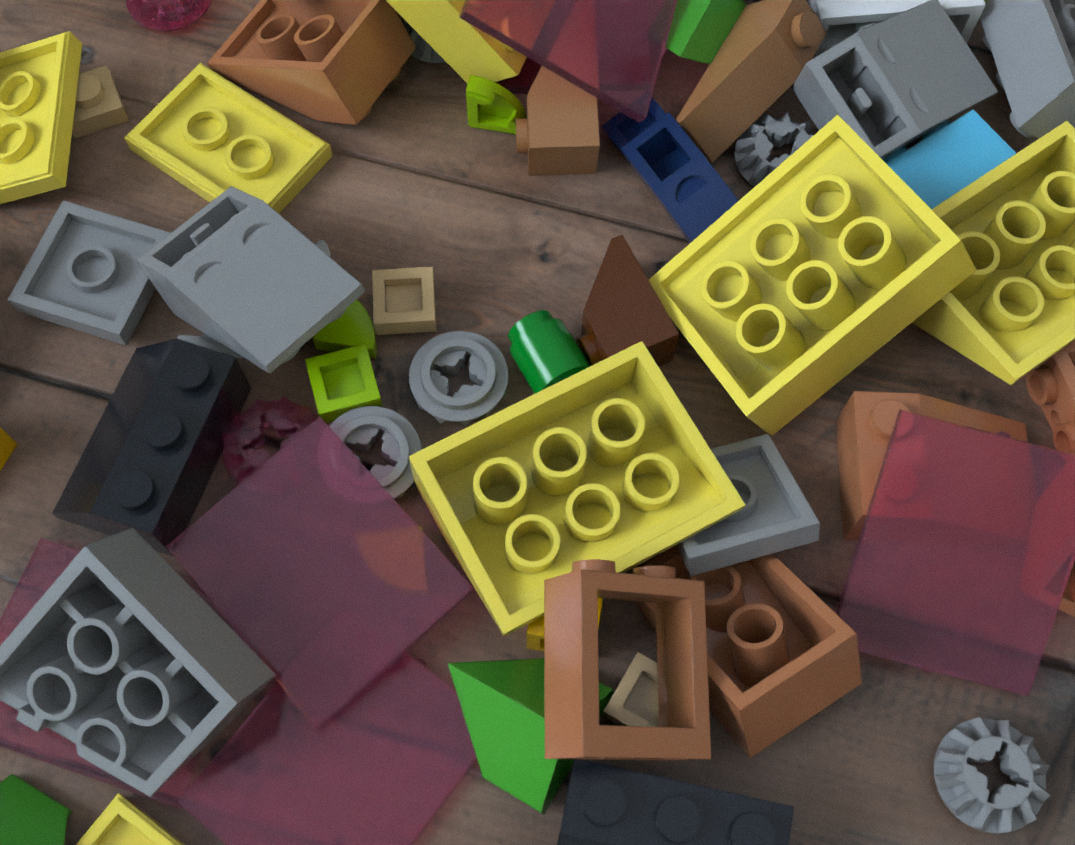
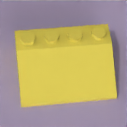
[649,114,976,436]
[912,121,1075,385]
[408,341,746,637]

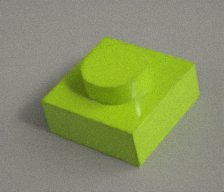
[305,343,383,424]

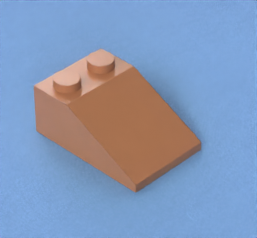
[207,0,416,125]
[836,391,1035,546]
[629,545,862,758]

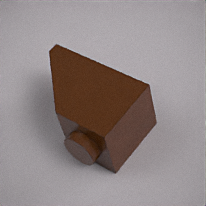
[576,235,679,367]

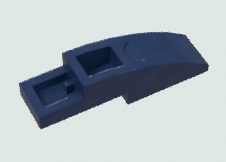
[601,91,739,244]

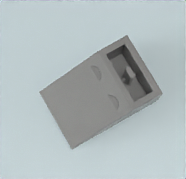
[791,0,998,160]
[136,186,366,374]

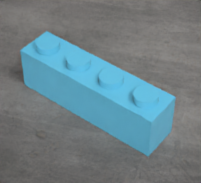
[883,109,1016,209]

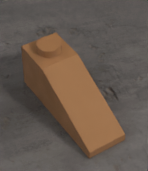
[515,0,600,176]
[676,0,827,163]

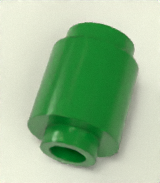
[508,310,590,394]

